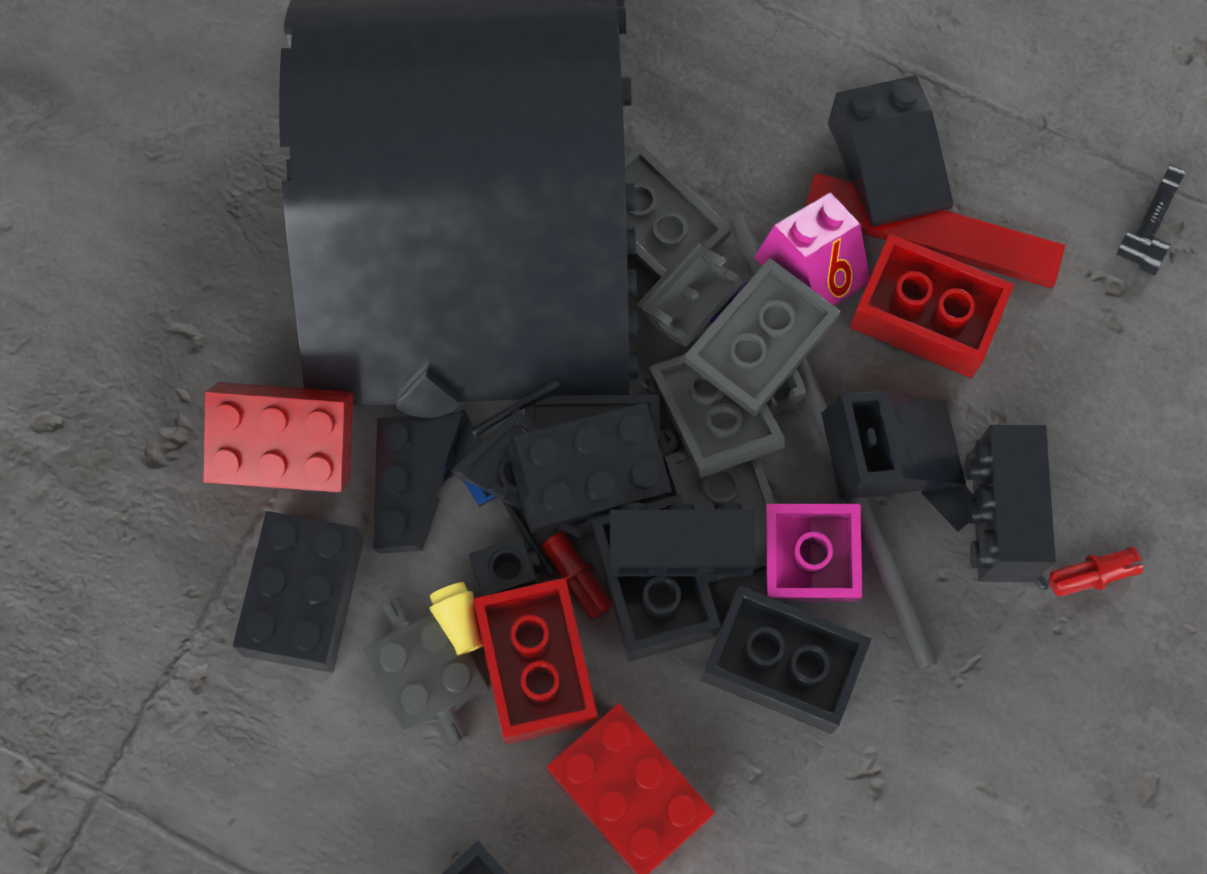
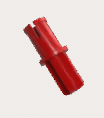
[541,531,612,619]
[1048,546,1143,597]

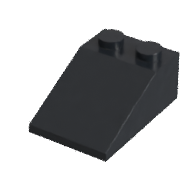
[828,75,954,227]

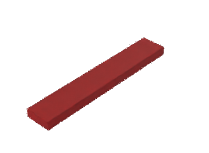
[805,173,1066,289]

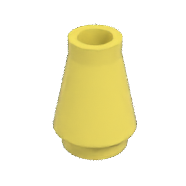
[429,582,483,656]

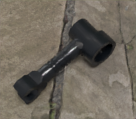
[1116,164,1186,276]

